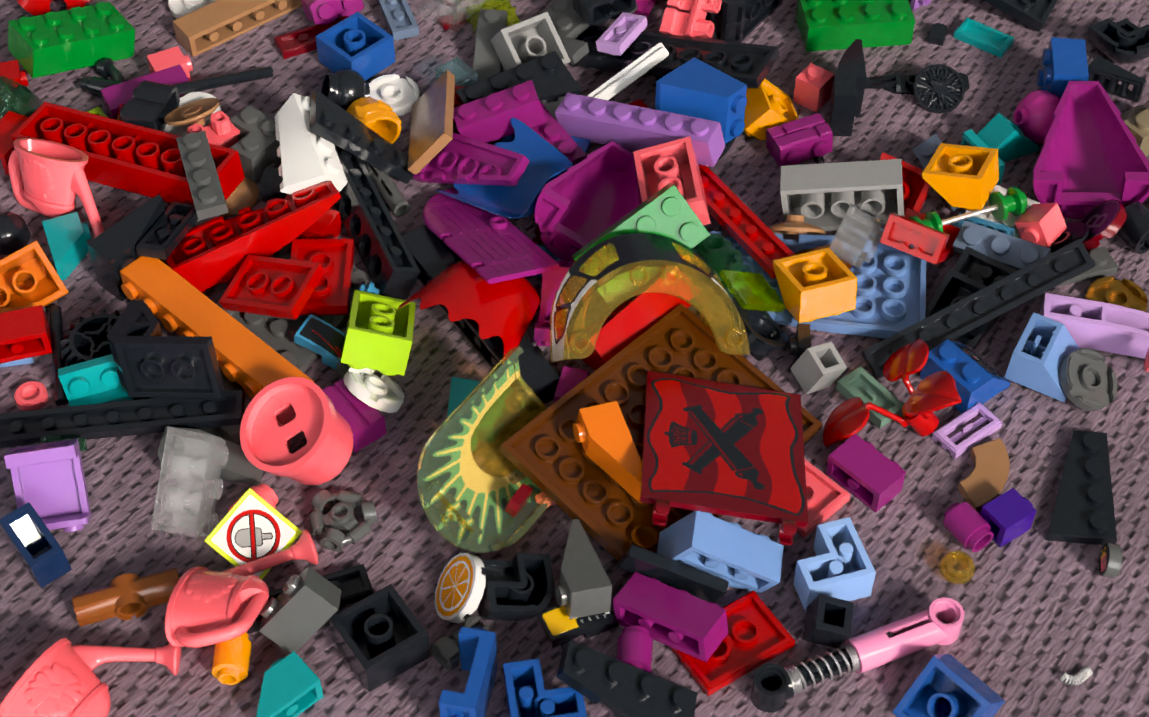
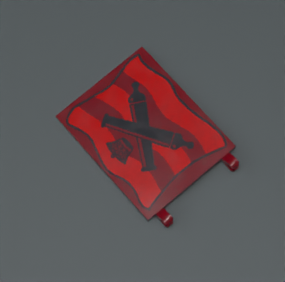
[640,371,808,546]

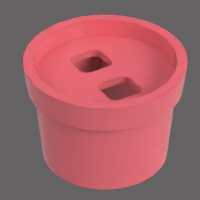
[240,377,353,485]

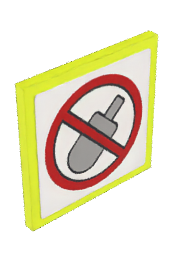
[204,488,302,579]

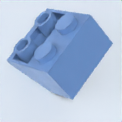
[1004,312,1080,403]

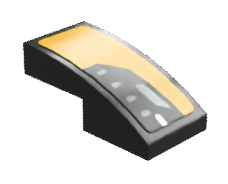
[537,605,618,648]

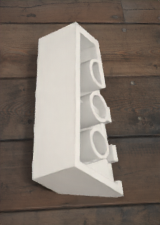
[274,93,348,195]

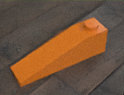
[0,240,69,313]

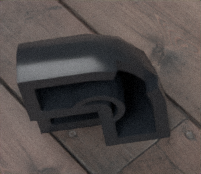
[1087,18,1149,64]
[477,553,554,621]

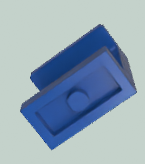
[439,627,498,717]

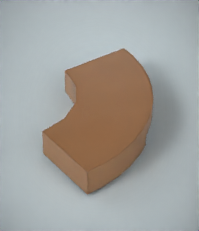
[958,438,1010,512]

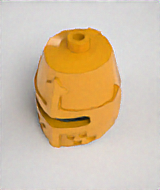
[347,97,402,144]

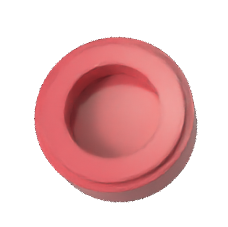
[14,381,49,411]

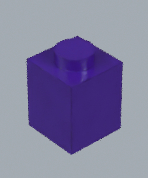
[980,488,1036,547]

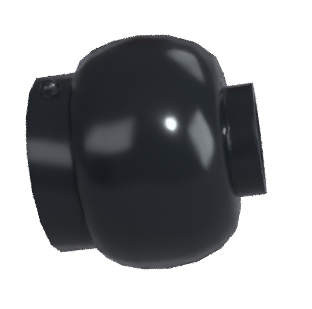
[321,69,370,111]

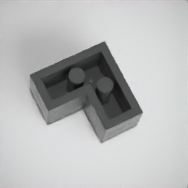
[230,105,281,183]

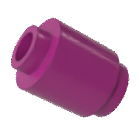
[943,502,994,552]
[616,625,653,673]

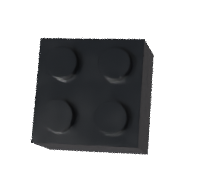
[329,584,431,692]

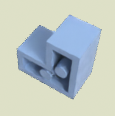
[793,517,876,612]

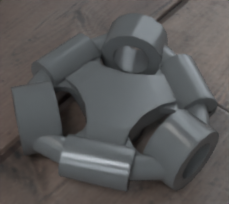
[308,490,378,552]

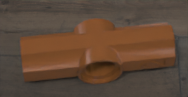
[72,567,180,627]

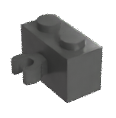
[259,566,342,654]

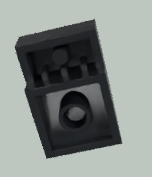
[828,39,867,136]
[925,246,1018,349]

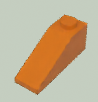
[573,401,643,503]

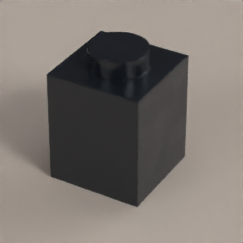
[803,594,854,648]

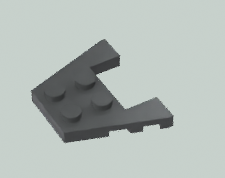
[537,0,638,65]

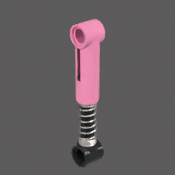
[751,597,964,713]

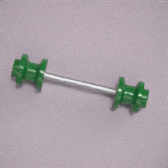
[908,186,1028,232]

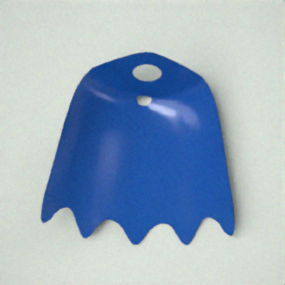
[436,118,573,218]

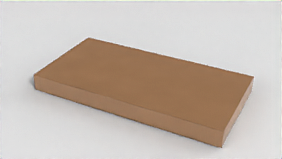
[407,70,455,175]

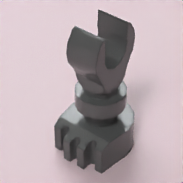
[430,615,490,672]

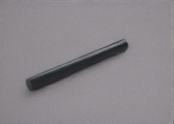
[173,66,273,95]
[49,305,69,406]

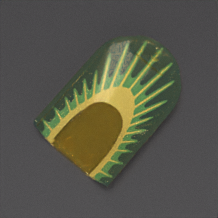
[417,346,553,553]

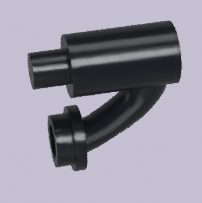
[80,58,126,98]

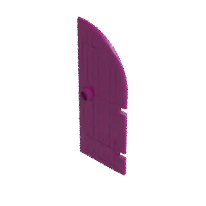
[422,187,560,284]

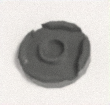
[1059,348,1118,412]

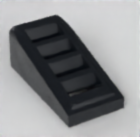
[1088,56,1147,102]

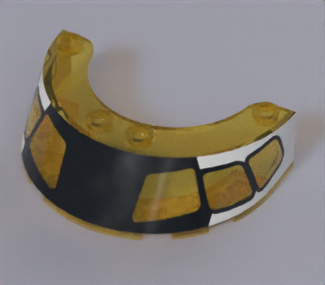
[550,233,750,362]

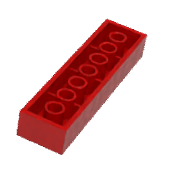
[11,102,245,205]

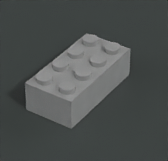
[780,159,904,231]

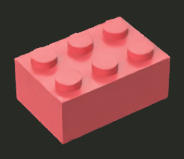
[633,136,711,225]

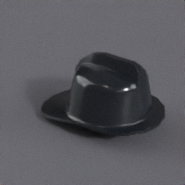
[732,292,789,361]

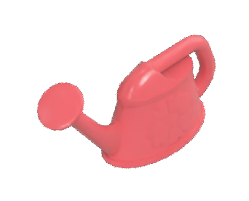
[8,138,105,255]
[165,529,319,648]
[0,637,182,717]

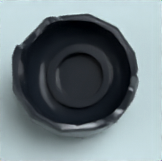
[0,211,31,255]

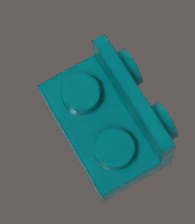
[58,354,134,406]

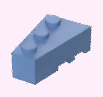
[657,511,784,593]

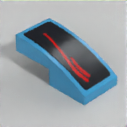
[294,314,345,370]

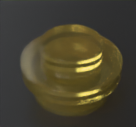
[940,551,975,584]

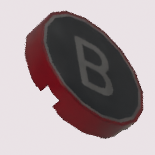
[1079,199,1127,250]

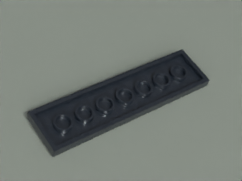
[568,25,779,89]

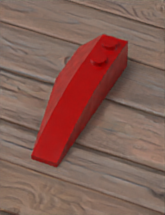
[166,180,341,293]

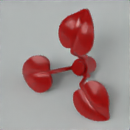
[823,339,962,448]

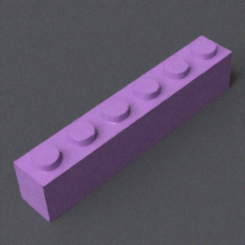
[555,93,726,167]

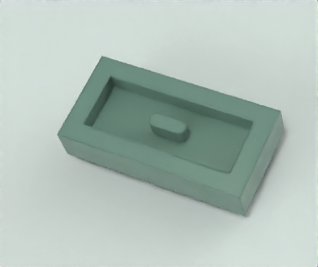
[836,366,904,429]

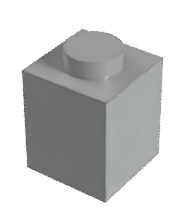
[790,341,847,394]

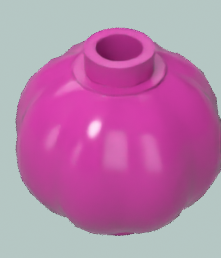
[1013,90,1060,144]

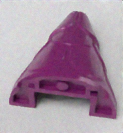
[1033,81,1149,219]
[535,141,642,271]

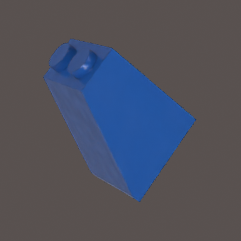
[655,57,747,144]

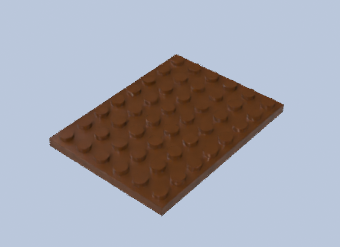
[500,304,823,575]

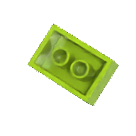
[340,290,416,376]

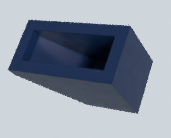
[0,502,72,588]

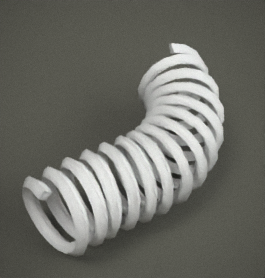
[1060,666,1092,685]

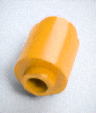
[212,632,251,685]

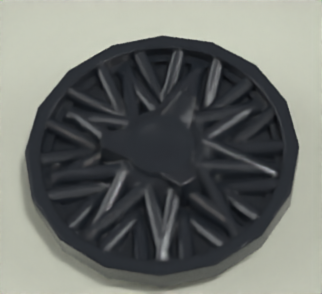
[913,64,965,114]

